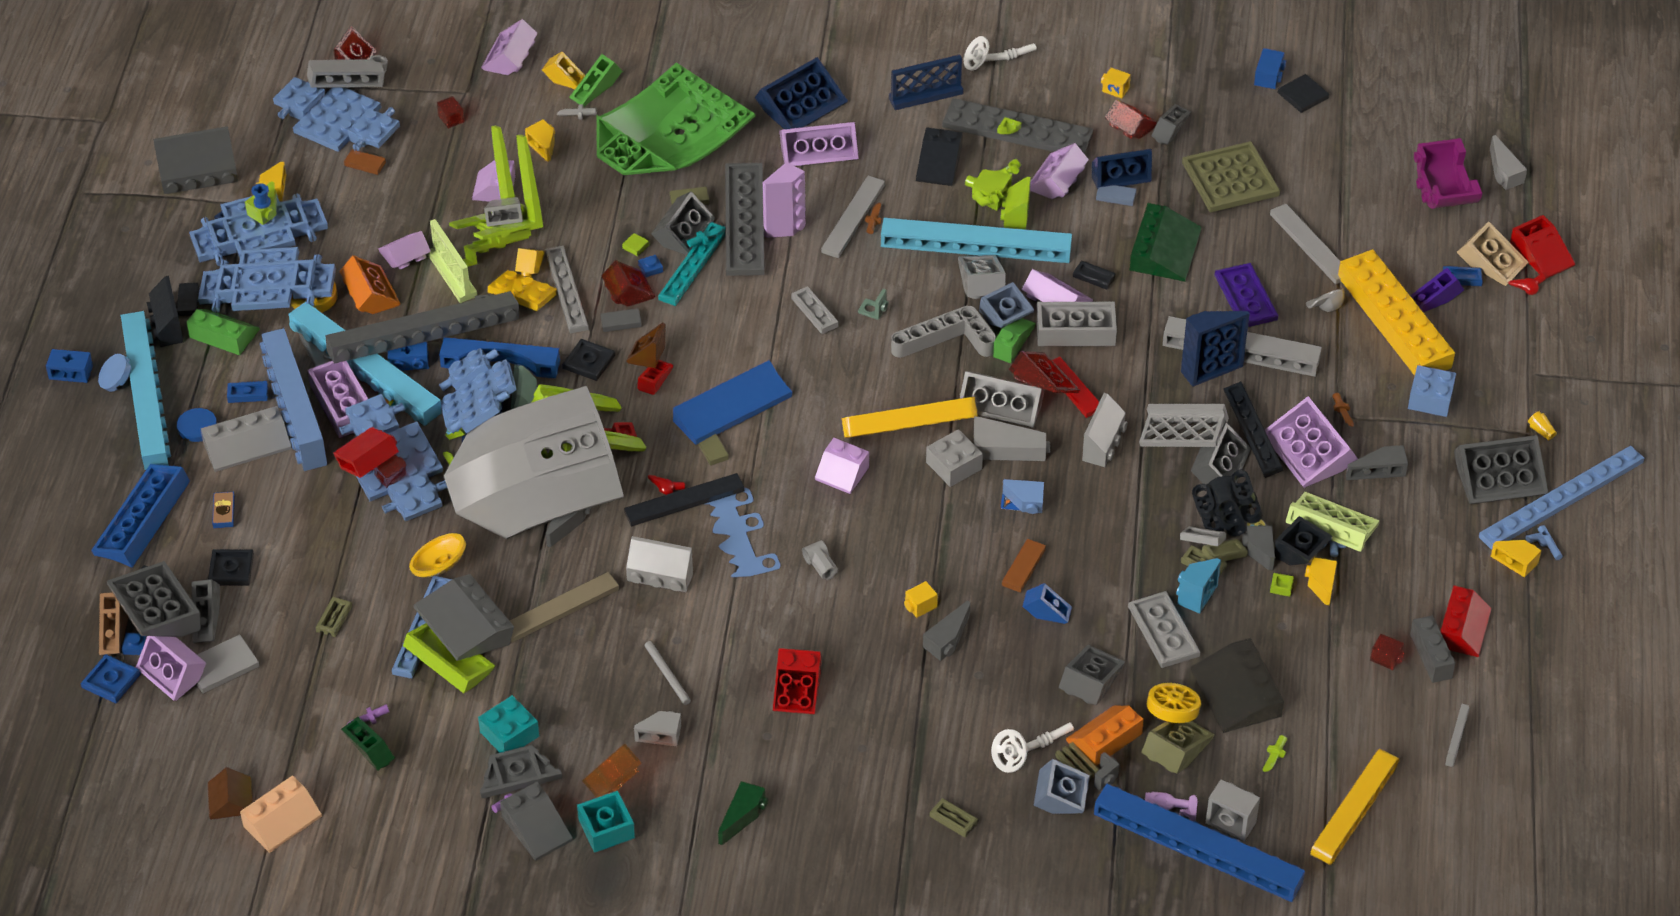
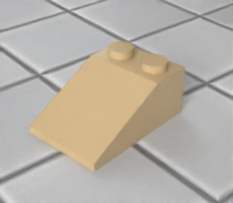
[1457,222,1528,286]

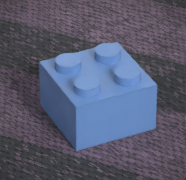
[1408,365,1456,417]

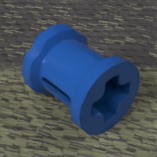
[251,183,271,209]

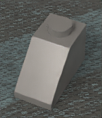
[634,711,681,746]

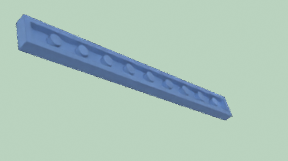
[1479,445,1644,550]

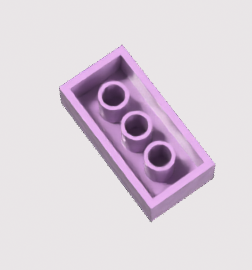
[307,361,368,438]

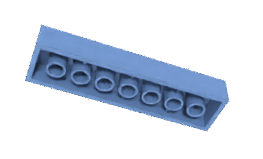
[259,328,327,471]

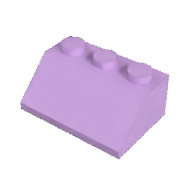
[481,19,537,75]
[1030,143,1089,199]
[1022,269,1093,302]
[136,636,206,701]

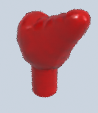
[1508,273,1546,295]
[648,475,685,495]

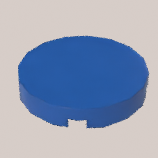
[177,408,217,442]

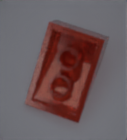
[1009,351,1080,393]

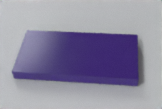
[1214,263,1278,327]

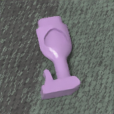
[1145,791,1198,821]

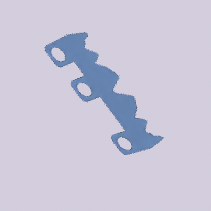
[705,488,780,577]

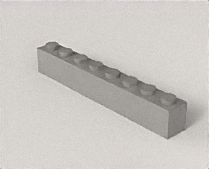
[1163,316,1322,377]

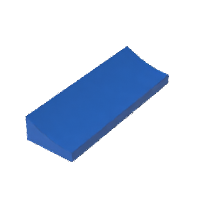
[673,360,792,445]
[91,464,190,568]

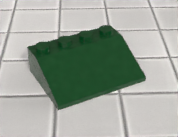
[1129,203,1202,282]

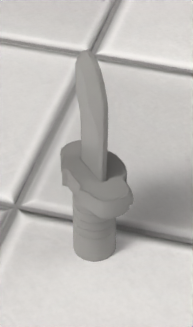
[557,104,597,120]

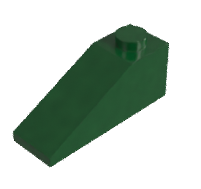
[341,716,395,771]
[718,781,768,845]

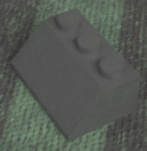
[651,191,715,255]
[1191,422,1251,484]

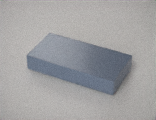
[1096,185,1136,206]

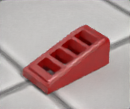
[637,360,673,395]

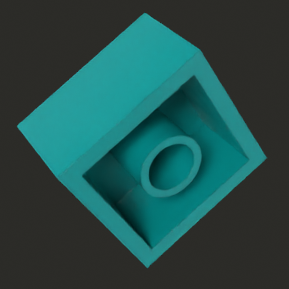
[478,695,540,753]
[577,790,635,853]

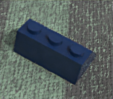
[1092,149,1152,190]

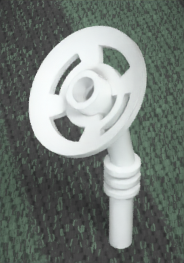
[964,36,1036,71]
[992,723,1074,772]

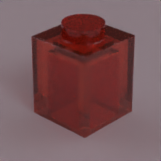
[437,96,464,128]
[374,454,407,488]
[1370,634,1405,670]

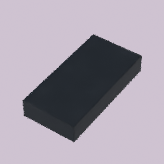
[1073,260,1116,290]
[177,283,199,316]

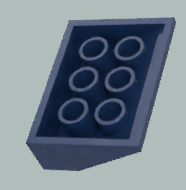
[755,57,848,130]
[1181,311,1250,387]

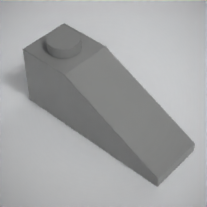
[1490,135,1527,190]

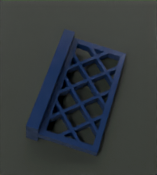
[889,55,963,110]

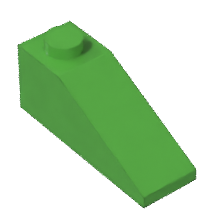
[569,54,623,106]
[993,318,1036,364]

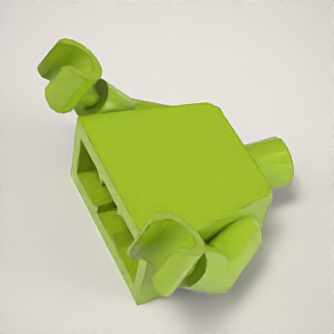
[965,159,1021,210]

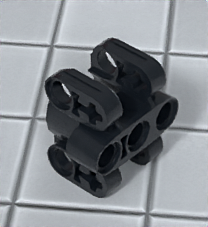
[1192,470,1263,537]

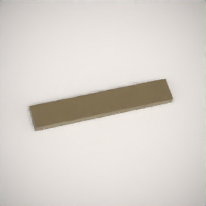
[510,572,619,643]

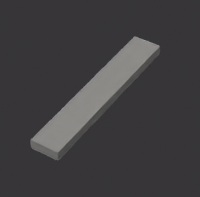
[821,176,885,258]
[1270,204,1341,285]
[545,246,589,334]

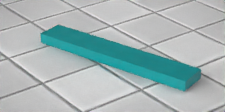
[658,222,726,306]

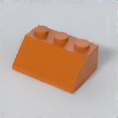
[339,255,401,314]
[1066,706,1144,766]

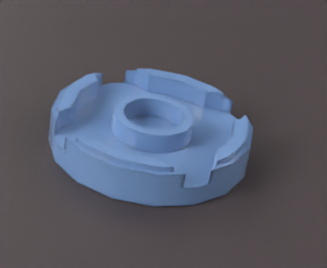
[98,354,131,392]

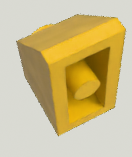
[542,51,585,89]
[525,119,555,162]
[256,162,286,201]
[515,248,545,277]
[1491,540,1542,578]
[1305,558,1337,605]

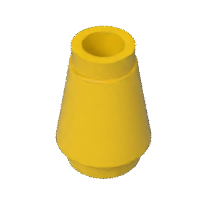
[1528,411,1557,441]

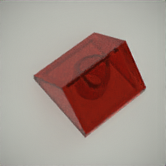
[333,26,377,60]

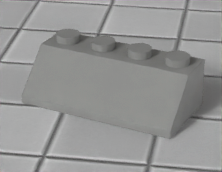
[1037,302,1117,346]
[959,371,1045,427]
[201,406,292,472]

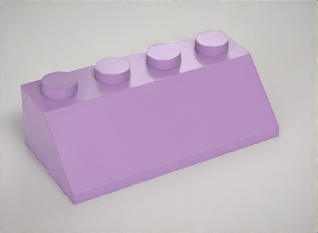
[779,122,858,166]
[763,162,806,238]

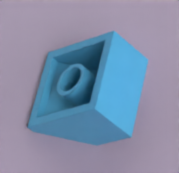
[1176,558,1221,614]

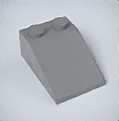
[958,255,1006,299]

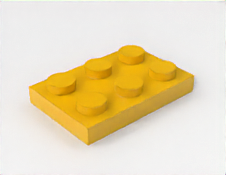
[487,270,557,311]

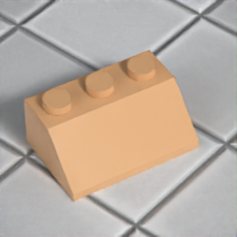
[240,775,322,853]

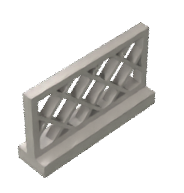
[1139,404,1229,447]

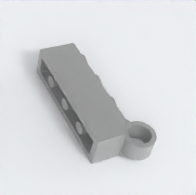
[307,55,388,88]

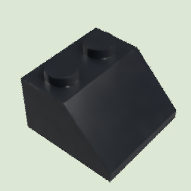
[1274,516,1333,566]

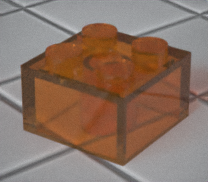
[582,744,642,798]

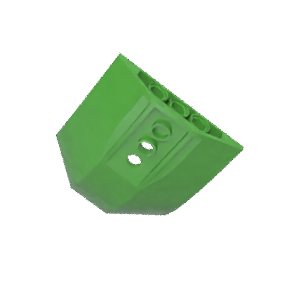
[597,63,755,175]

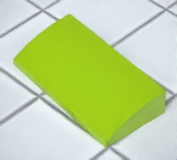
[403,623,495,693]

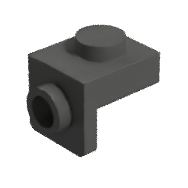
[1094,752,1119,791]

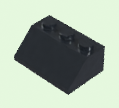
[147,276,184,347]

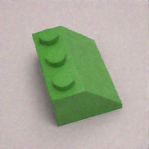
[187,309,260,355]

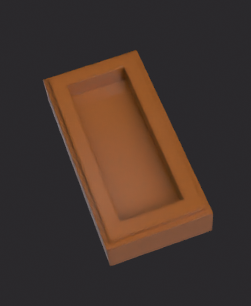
[344,149,386,175]

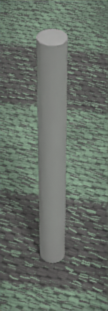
[644,641,691,705]

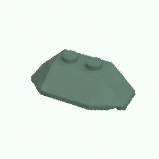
[511,365,538,410]

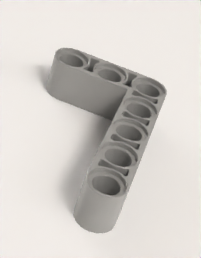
[891,306,996,358]

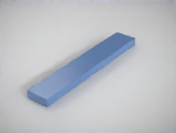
[392,576,452,679]

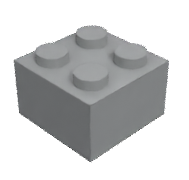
[926,429,983,487]
[1206,780,1260,841]

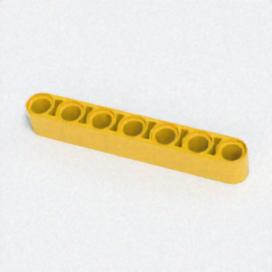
[841,397,978,438]
[1310,749,1399,865]

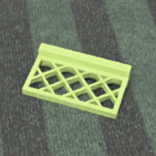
[428,219,477,303]
[1286,492,1379,552]

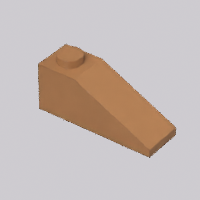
[99,593,129,655]

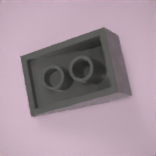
[1059,645,1125,705]
[500,782,573,861]

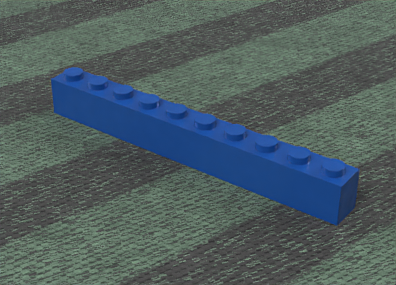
[1094,784,1305,902]

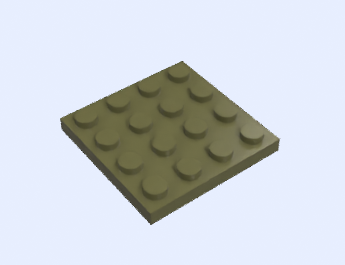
[1182,141,1280,213]

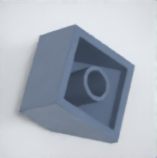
[979,282,1034,328]
[1034,759,1089,814]

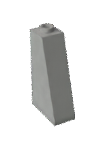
[974,417,1050,461]

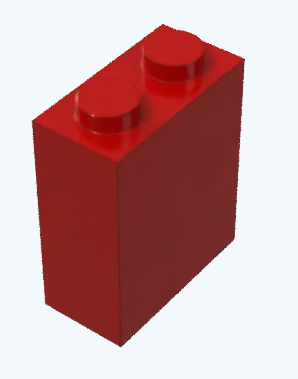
[333,427,399,478]

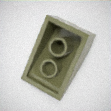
[1141,721,1214,774]

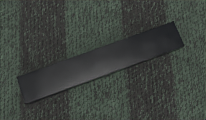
[1223,381,1284,478]
[624,473,745,527]

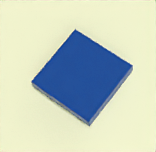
[81,654,141,703]

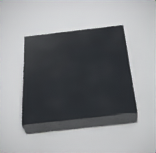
[1277,74,1329,113]
[562,339,615,381]
[208,549,254,586]

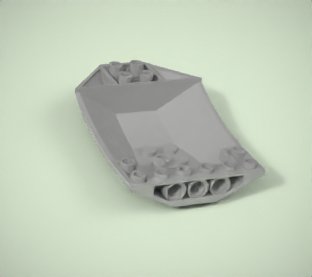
[444,386,624,539]

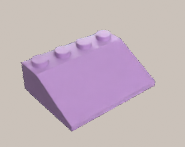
[1265,396,1358,488]

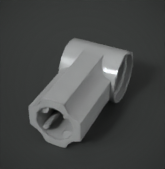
[802,540,838,580]

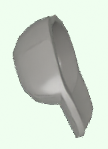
[1306,288,1344,312]

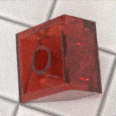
[1105,99,1157,139]
[601,260,656,307]

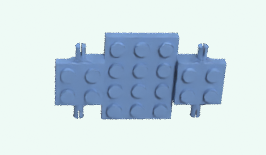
[273,77,400,152]
[189,193,328,266]
[198,247,336,313]
[439,348,517,434]
[339,394,447,522]

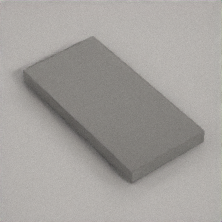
[1128,591,1200,668]

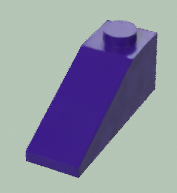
[1410,268,1464,312]

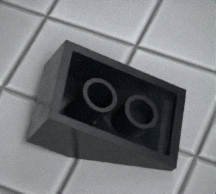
[916,127,963,186]

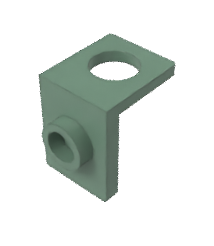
[858,289,889,320]

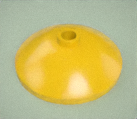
[409,533,466,577]

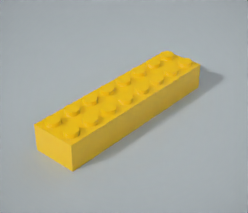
[1338,249,1455,376]

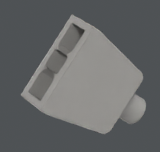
[484,197,523,227]

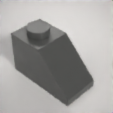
[1242,526,1275,570]

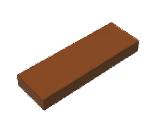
[1002,539,1046,593]

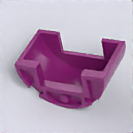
[1414,138,1483,209]

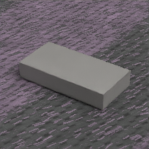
[1180,526,1226,546]

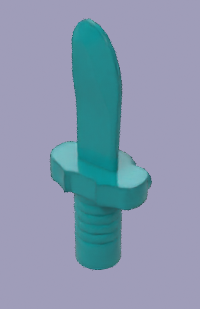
[687,225,723,247]

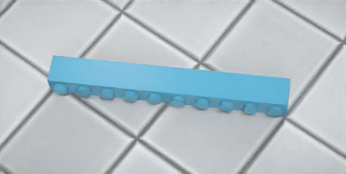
[881,218,1072,263]
[289,302,442,426]
[121,311,171,470]

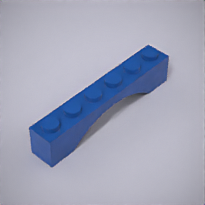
[439,337,560,379]

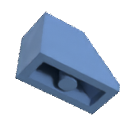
[1003,479,1044,514]

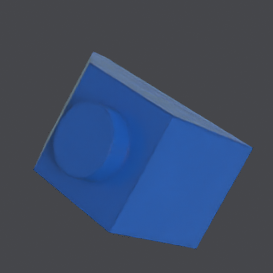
[1022,583,1072,624]

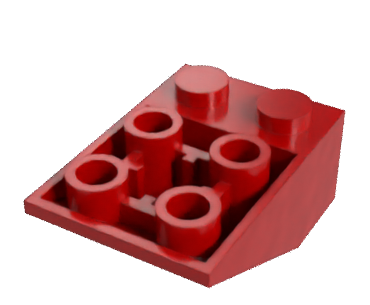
[1510,215,1575,279]
[773,648,822,715]

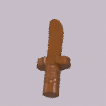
[865,203,882,234]
[1332,393,1354,427]

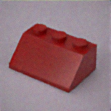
[1440,585,1492,657]

